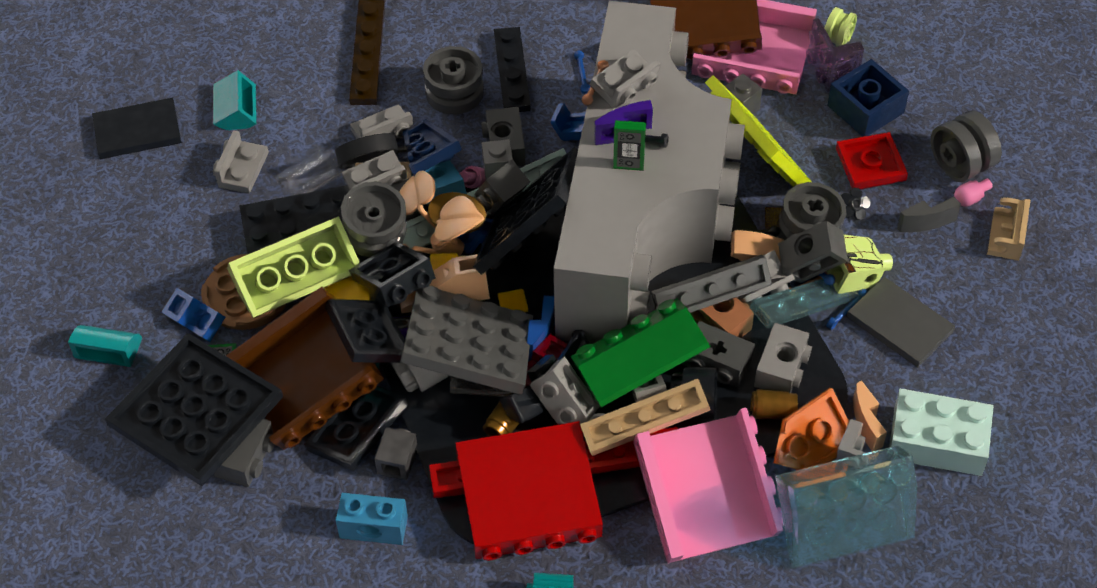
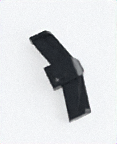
[499,330,590,424]

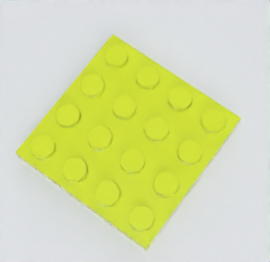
[705,75,812,187]

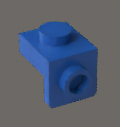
[551,103,586,141]

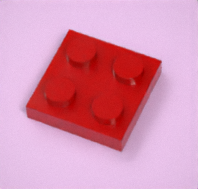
[836,132,908,189]

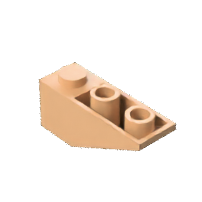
[400,254,490,313]

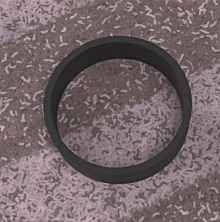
[335,133,399,169]

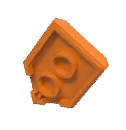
[773,388,849,474]

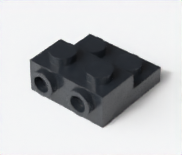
[349,242,436,308]

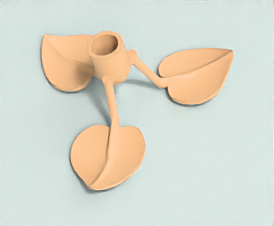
[399,171,485,256]

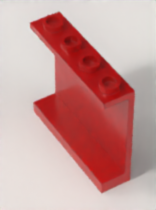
[455,421,603,561]

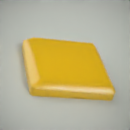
[497,289,528,312]

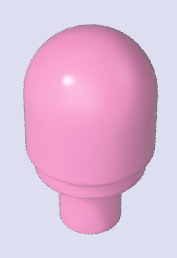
[459,166,485,189]
[954,178,993,207]

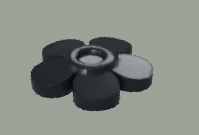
[841,188,870,220]

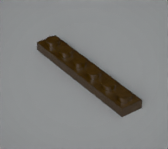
[349,0,386,105]

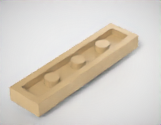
[580,379,710,456]

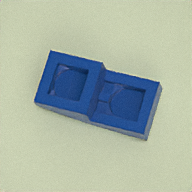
[161,288,226,342]
[527,296,555,361]

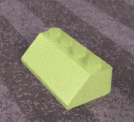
[227,216,360,318]

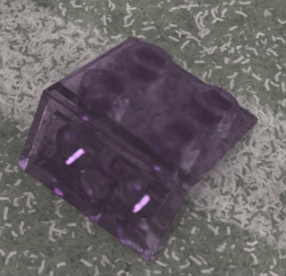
[806,18,864,92]

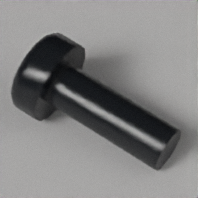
[645,133,669,148]

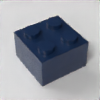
[827,59,909,137]

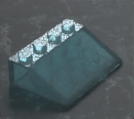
[775,446,917,569]

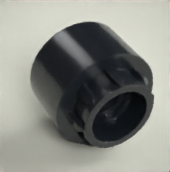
[670,367,717,421]

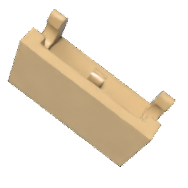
[987,198,1031,261]

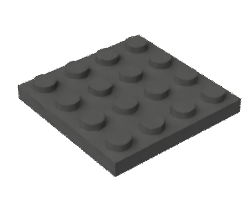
[400,286,533,395]

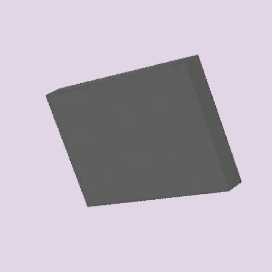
[847,277,955,368]

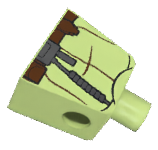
[826,235,893,294]

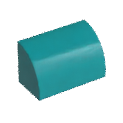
[213,70,257,130]
[68,325,142,367]

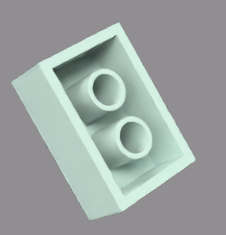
[888,388,994,476]

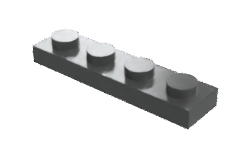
[651,255,772,313]

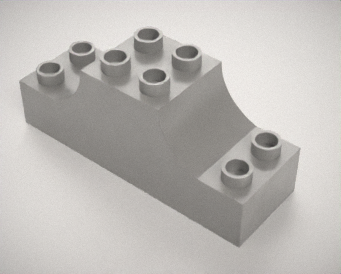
[554,1,745,344]

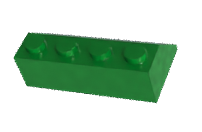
[570,298,710,407]

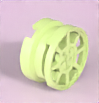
[822,7,857,49]

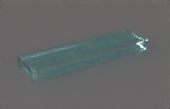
[749,279,858,328]

